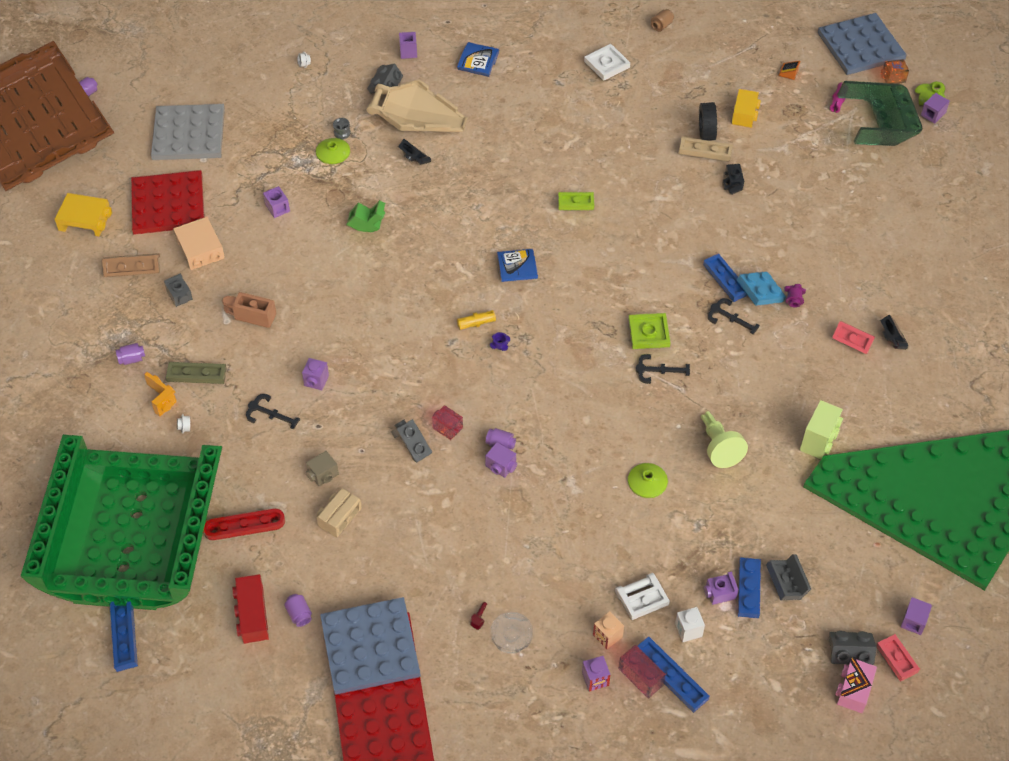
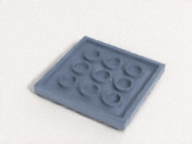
[817,13,907,75]
[320,597,421,695]

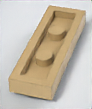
[679,137,733,162]

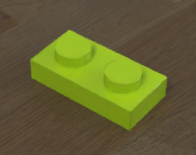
[558,192,594,210]

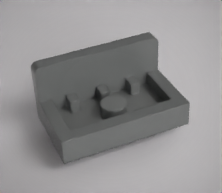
[367,63,403,94]
[766,554,811,600]
[829,631,877,665]

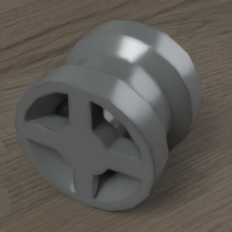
[333,118,351,140]

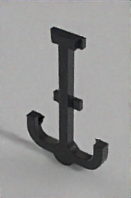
[708,298,760,334]
[636,354,690,384]
[246,394,300,430]

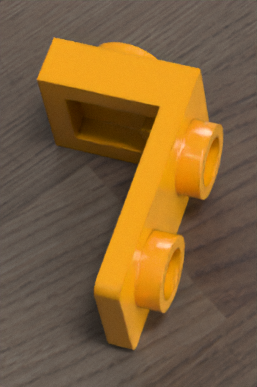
[144,372,177,416]

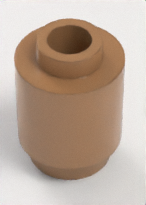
[651,9,674,32]

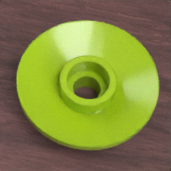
[316,138,350,164]
[628,463,668,498]

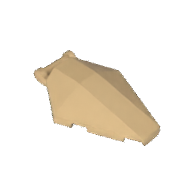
[367,79,468,132]

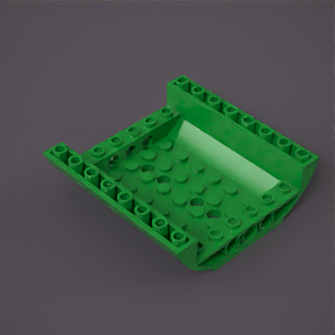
[21,434,223,610]

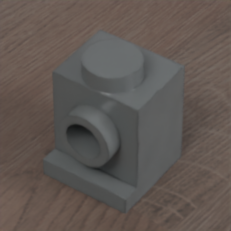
[164,273,193,307]

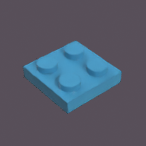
[737,271,786,306]

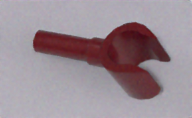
[470,602,487,630]

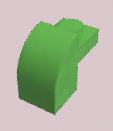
[346,200,386,232]

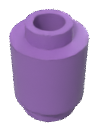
[79,77,98,97]
[116,343,145,365]
[485,428,516,450]
[284,594,312,627]

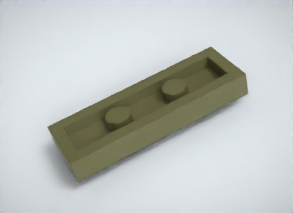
[166,362,227,384]

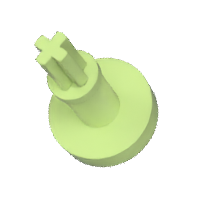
[701,411,748,468]

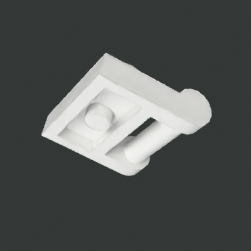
[615,573,670,620]

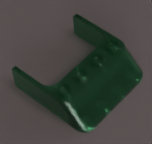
[837,81,923,146]

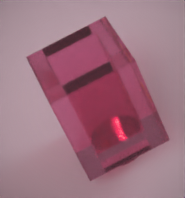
[432,405,463,440]

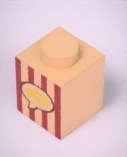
[593,611,624,650]

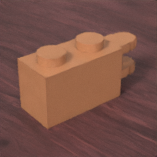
[222,292,277,328]

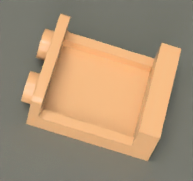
[173,217,224,270]

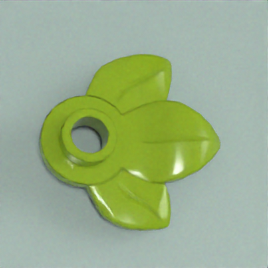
[915,81,946,106]

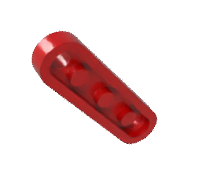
[204,508,285,540]

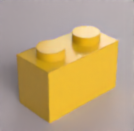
[732,89,761,128]

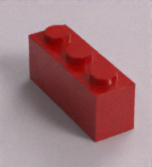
[232,574,269,644]

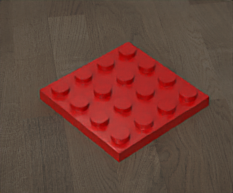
[131,170,205,235]

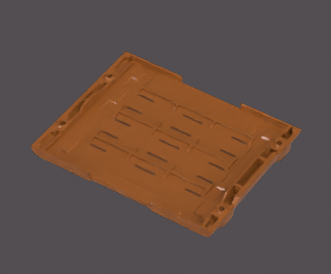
[0,41,114,191]

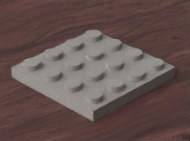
[151,104,225,160]

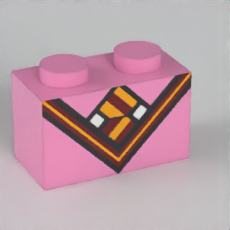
[835,658,877,713]

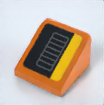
[779,61,801,80]

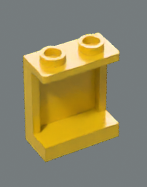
[55,193,112,237]

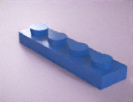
[110,601,138,672]
[633,637,710,713]

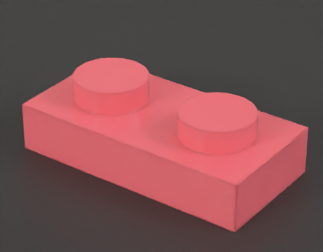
[832,321,875,354]
[876,634,920,682]

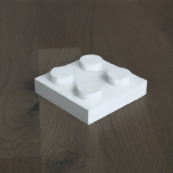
[584,44,630,81]

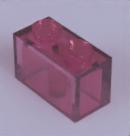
[618,645,666,699]

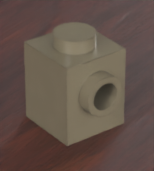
[306,451,339,486]

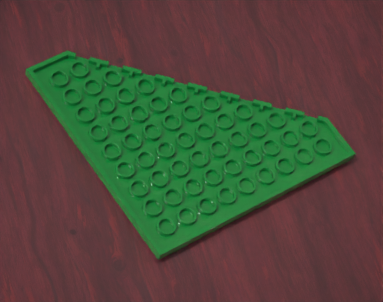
[803,430,1009,591]

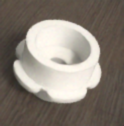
[298,52,311,68]
[177,414,190,433]

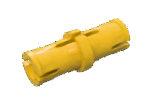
[457,310,496,330]

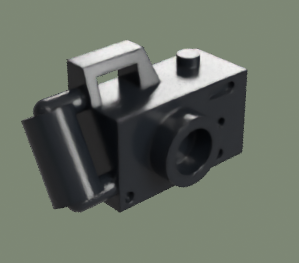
[398,139,431,165]
[723,164,745,195]
[880,315,908,350]

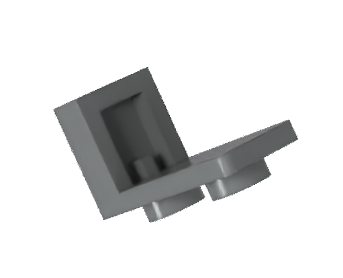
[391,419,432,462]

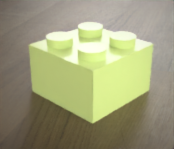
[800,400,844,460]

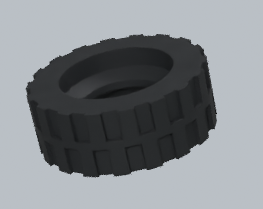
[699,102,717,141]

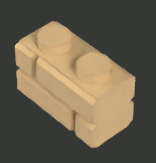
[317,488,362,538]

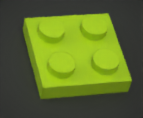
[628,313,671,349]

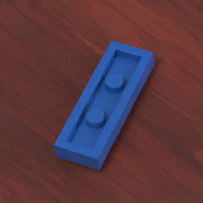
[703,254,748,302]
[738,557,761,619]

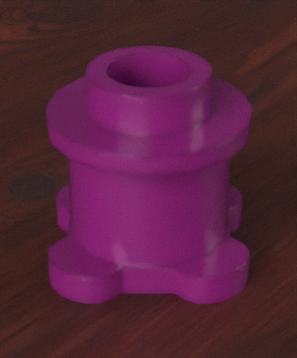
[784,284,806,308]

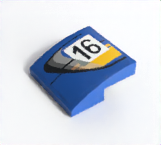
[457,42,500,77]
[497,249,538,282]

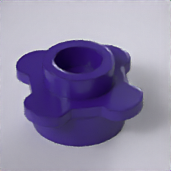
[490,332,510,351]

